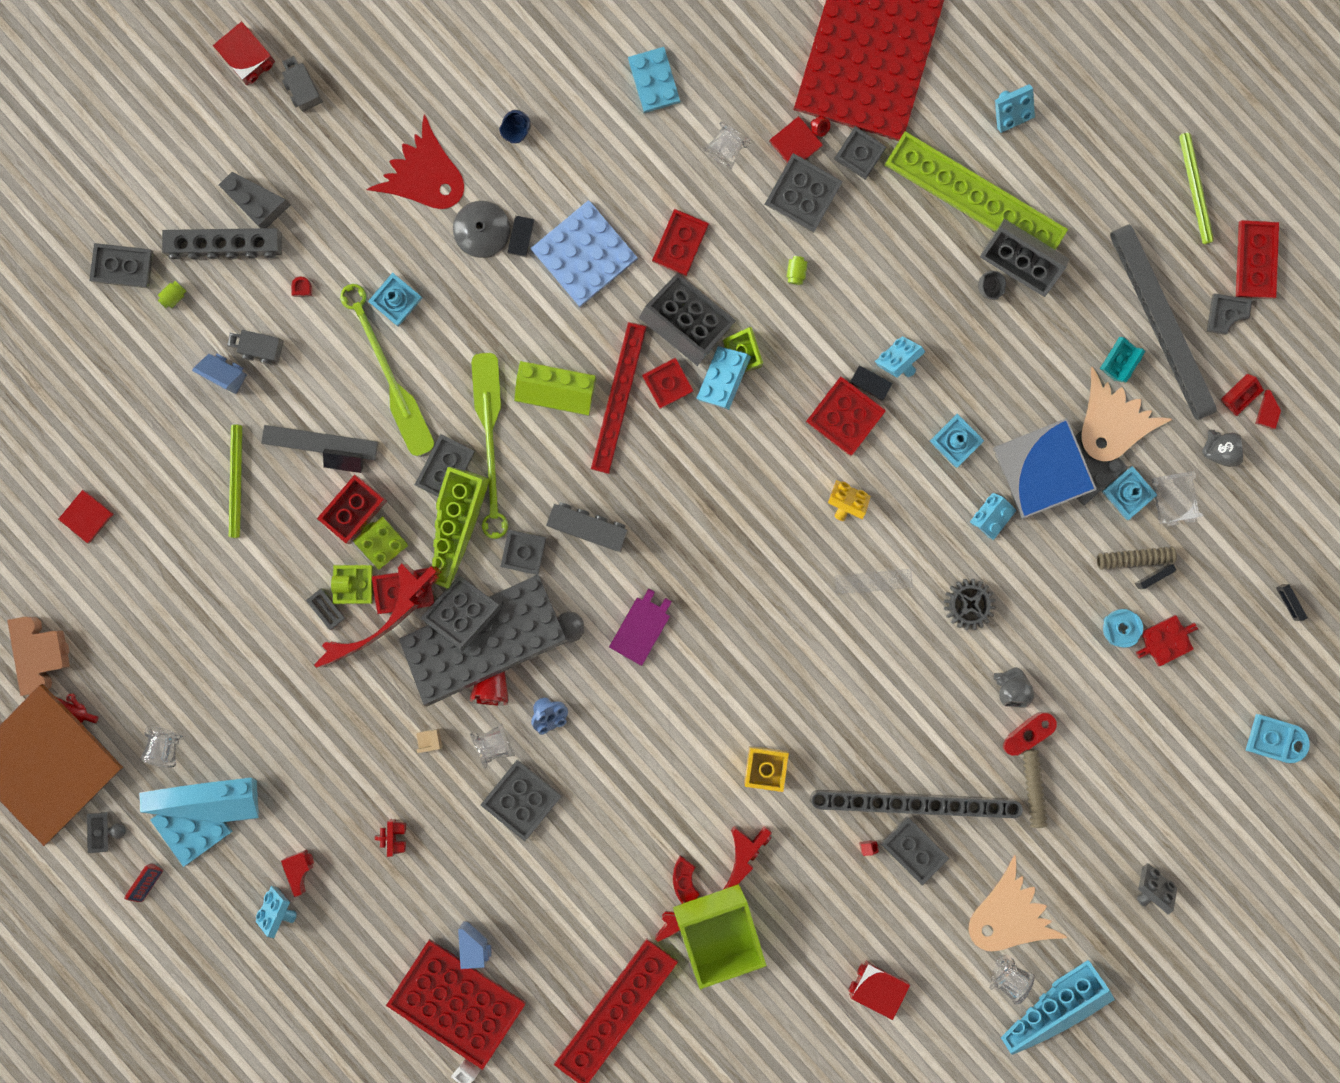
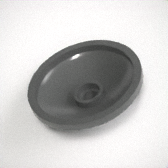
[453,201,510,258]

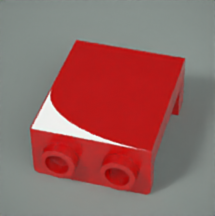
[212,21,275,86]
[848,960,910,1020]

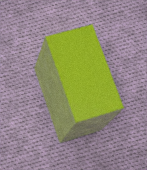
[673,884,767,989]

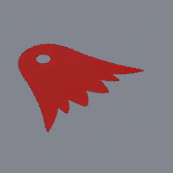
[366,114,464,209]

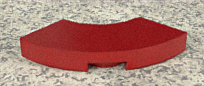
[673,855,700,904]

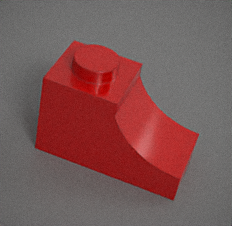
[281,849,314,897]

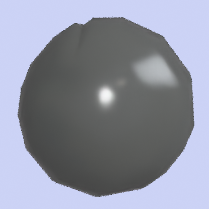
[978,270,1006,300]
[558,611,584,643]

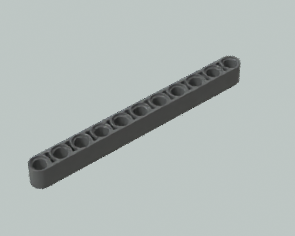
[1110,224,1217,420]
[810,790,1023,818]

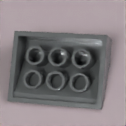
[639,273,736,366]

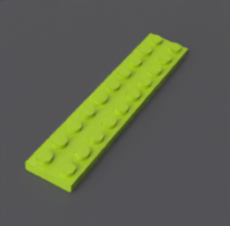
[885,131,1068,250]

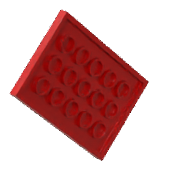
[386,939,526,1070]

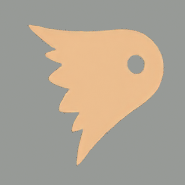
[1082,367,1172,461]
[968,855,1067,951]

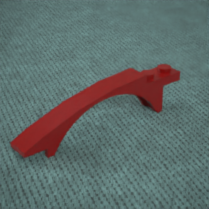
[314,563,441,668]
[655,826,772,942]

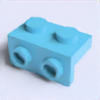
[970,493,1017,540]

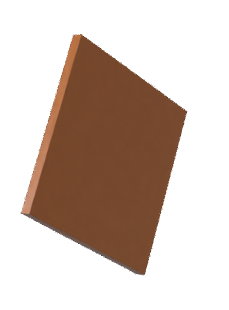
[0,684,124,846]

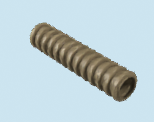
[1097,546,1177,570]
[1022,749,1048,828]

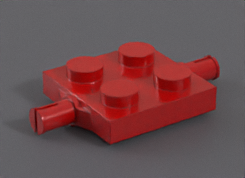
[1136,615,1198,667]

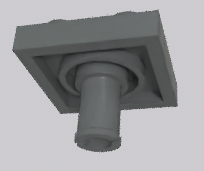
[1137,863,1177,915]

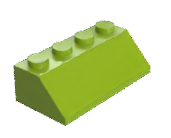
[514,361,596,416]

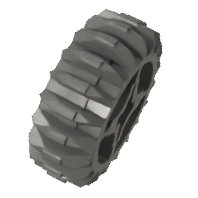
[943,579,996,630]

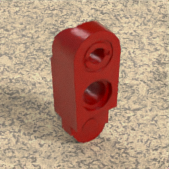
[1003,712,1057,756]

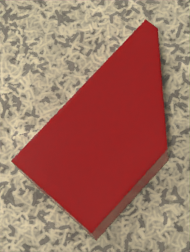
[1255,390,1281,429]

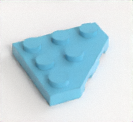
[150,815,233,867]

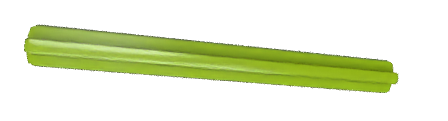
[1179,133,1214,244]
[228,424,242,538]

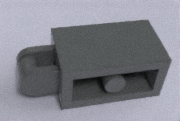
[282,56,323,112]
[227,330,284,365]

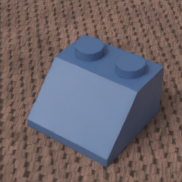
[192,353,247,394]
[458,921,492,969]

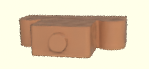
[7,617,70,696]

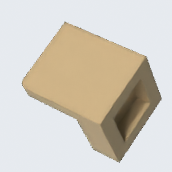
[416,729,443,753]

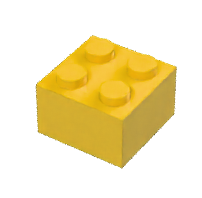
[744,746,789,792]

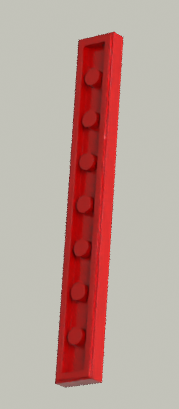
[591,322,647,474]

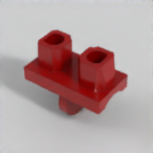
[374,819,406,857]

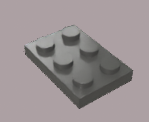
[89,243,153,288]
[414,434,475,497]
[880,816,949,886]

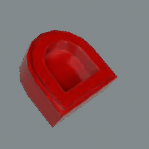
[291,276,312,297]

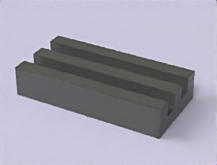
[306,588,346,630]

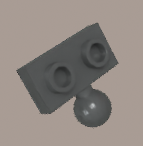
[87,812,126,853]

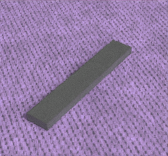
[261,425,379,461]

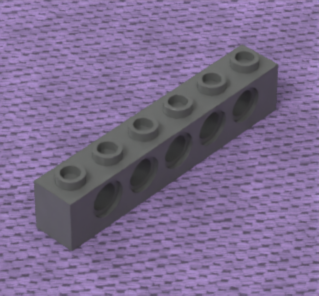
[162,228,282,259]

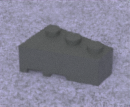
[219,172,291,228]

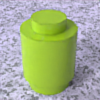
[786,256,808,285]
[157,281,187,309]

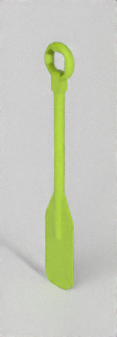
[340,284,434,456]
[471,353,508,539]

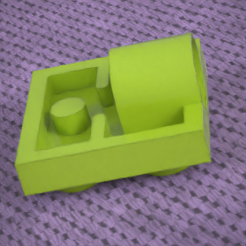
[353,516,408,570]
[331,565,373,604]

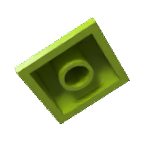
[723,327,763,372]

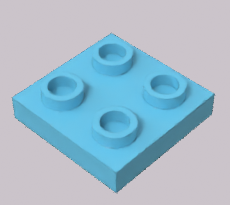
[995,84,1035,133]
[368,273,423,327]
[874,336,925,378]
[929,414,984,468]
[1102,466,1157,520]
[255,886,297,938]

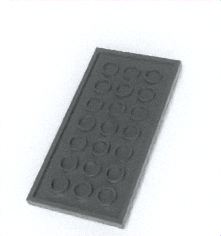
[399,575,568,707]

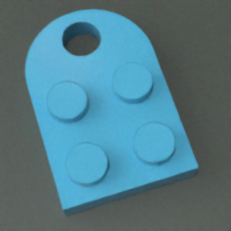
[1245,714,1310,763]

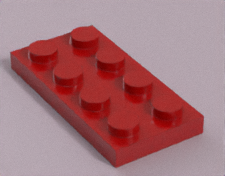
[1236,220,1279,299]

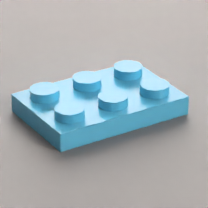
[628,47,680,113]
[696,346,751,410]

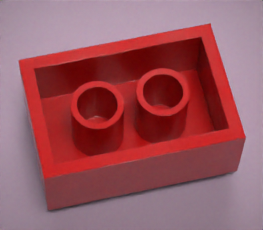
[317,474,387,544]

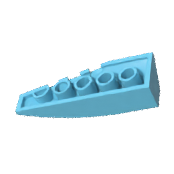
[139,778,259,823]
[1001,960,1115,1055]

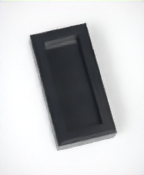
[507,215,534,258]
[849,365,893,401]
[323,449,363,473]
[1135,564,1177,589]
[1276,584,1308,621]

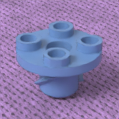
[531,698,568,735]

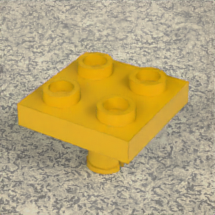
[828,480,871,521]

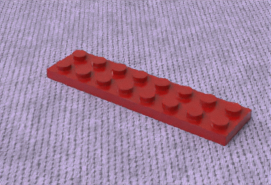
[554,938,678,1083]

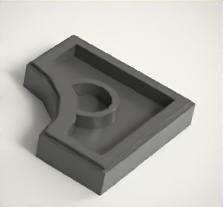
[1206,293,1252,335]

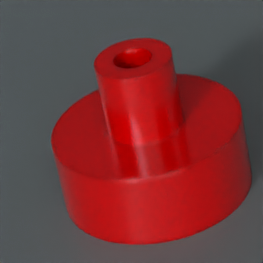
[810,116,831,137]

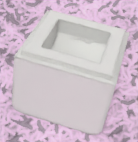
[451,1059,480,1083]

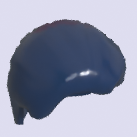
[499,110,531,144]

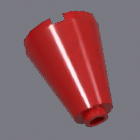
[470,671,509,706]

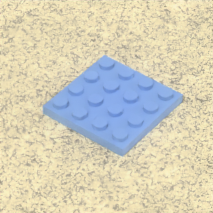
[530,200,638,308]

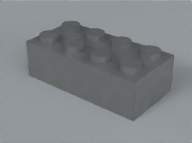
[980,219,1069,297]
[546,502,628,553]

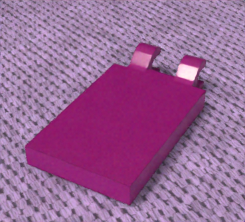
[609,588,672,666]

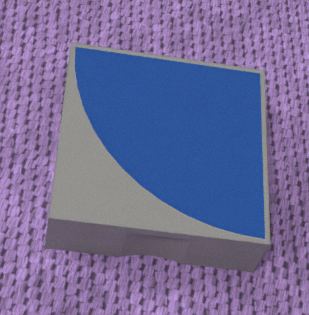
[993,418,1097,519]

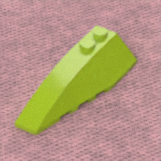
[432,467,490,589]

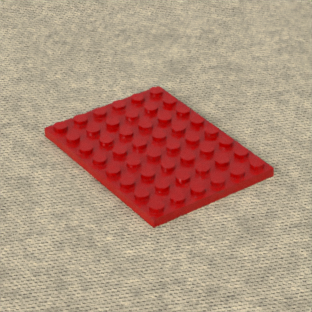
[793,0,944,141]

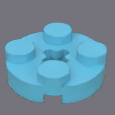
[1103,609,1143,648]

